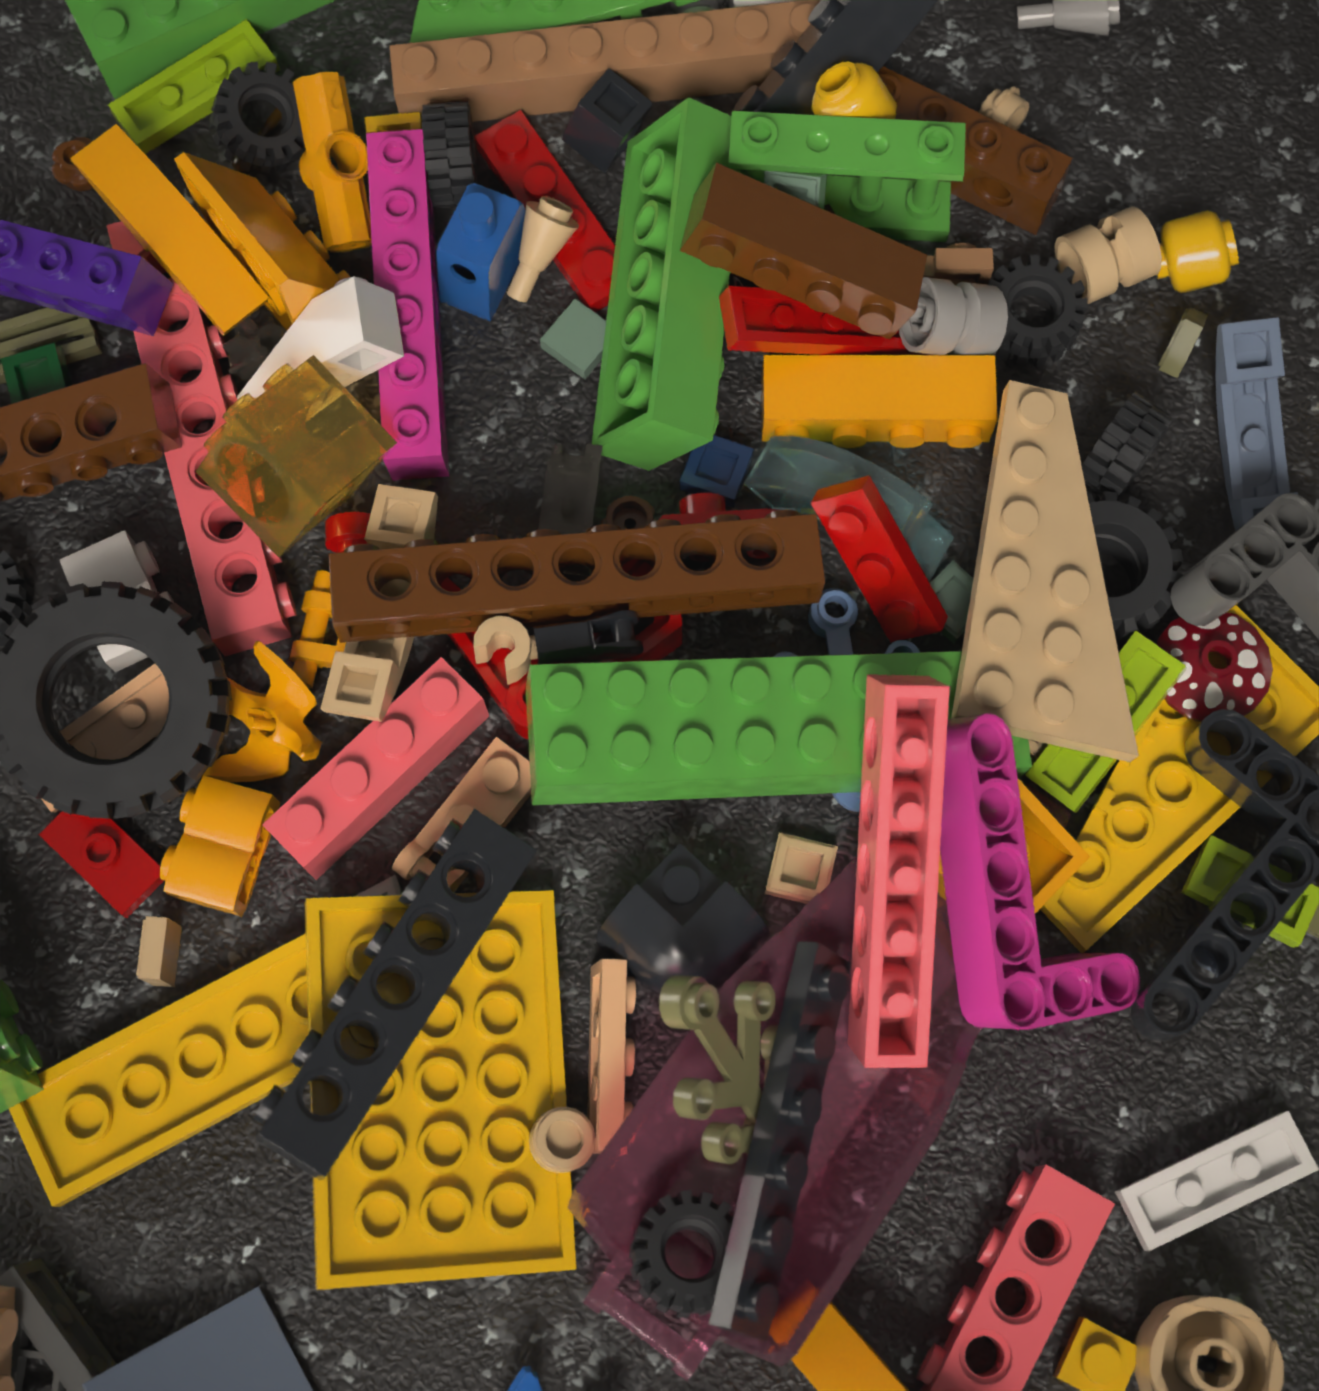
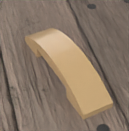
[320,484,438,722]

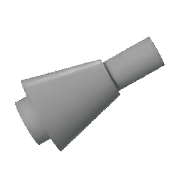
[1017,0,1119,36]

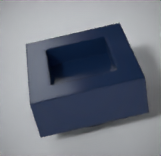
[680,435,754,508]

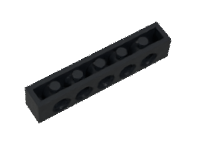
[253,809,537,1181]

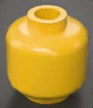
[811,62,897,119]
[1157,211,1239,293]

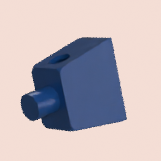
[436,183,526,322]

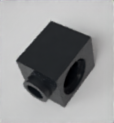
[561,68,653,173]

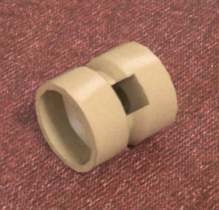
[1055,206,1162,304]

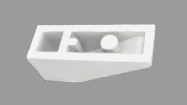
[237,276,404,421]

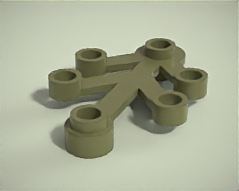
[659,975,778,1164]

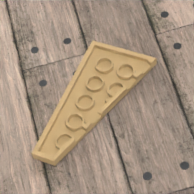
[951,380,1139,762]

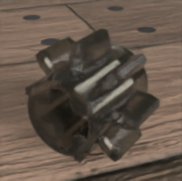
[223,316,287,382]

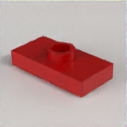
[39,811,165,918]

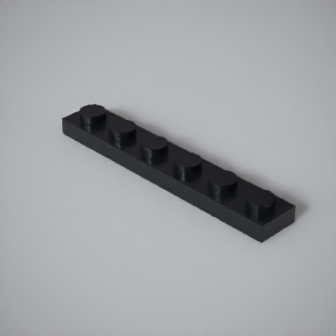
[709,941,851,1342]

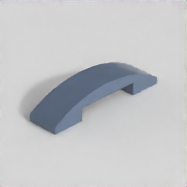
[1216,317,1298,531]

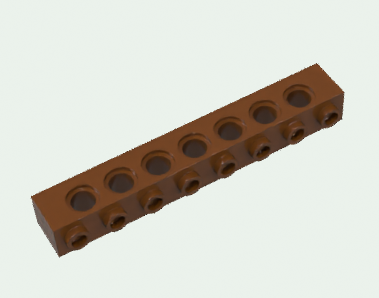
[329,509,825,643]

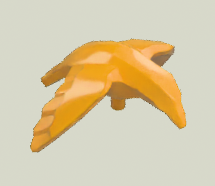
[200,641,322,783]

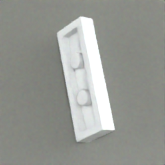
[1115,1111,1319,1251]

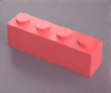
[262,657,489,880]

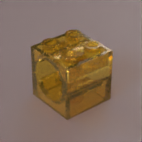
[196,355,397,557]

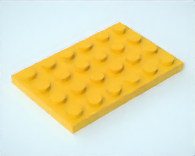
[305,890,576,1290]

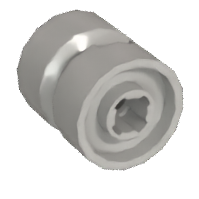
[899,277,1008,355]

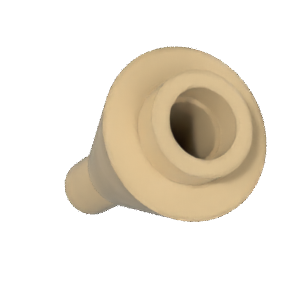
[507,196,579,303]

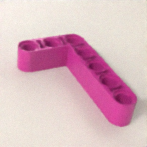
[940,713,1140,1030]

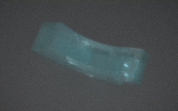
[744,436,954,582]

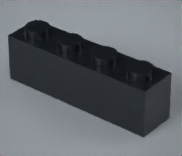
[734,0,938,115]

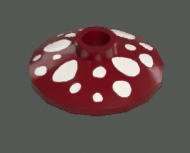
[1156,612,1273,722]

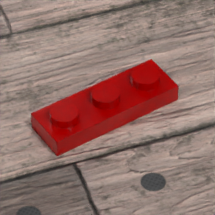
[811,475,948,642]

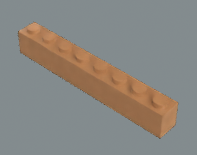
[389,0,821,122]

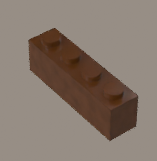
[680,163,927,340]

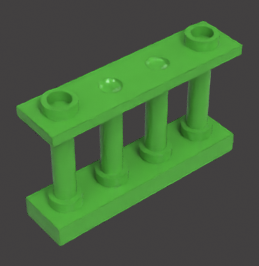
[728,111,966,242]

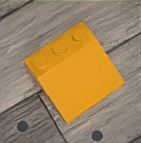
[174,152,350,332]

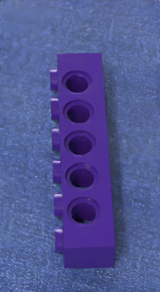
[0,220,173,336]

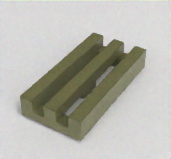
[0,307,102,385]

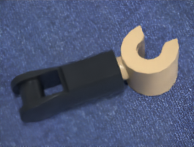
[474,610,644,685]

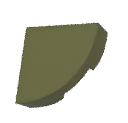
[1159,307,1208,378]

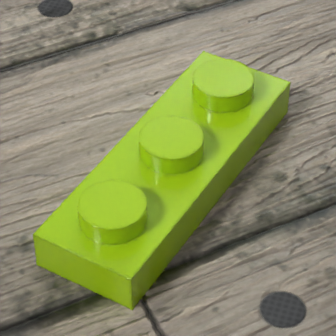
[108,19,280,154]
[1025,631,1187,813]

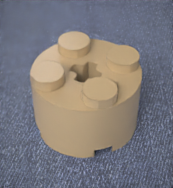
[1134,1295,1284,1391]

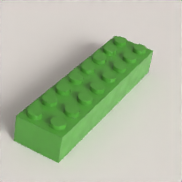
[526,651,1032,805]

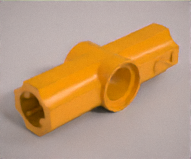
[293,72,372,253]

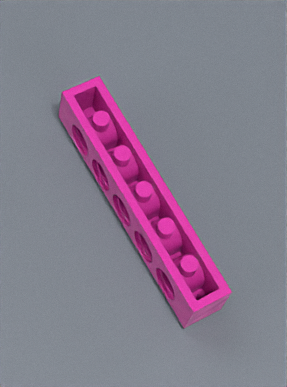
[366,129,449,481]

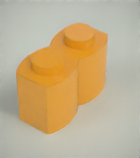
[160,775,280,917]

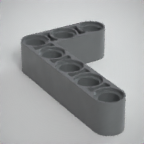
[1170,493,1319,639]

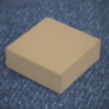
[765,832,838,908]
[136,916,182,987]

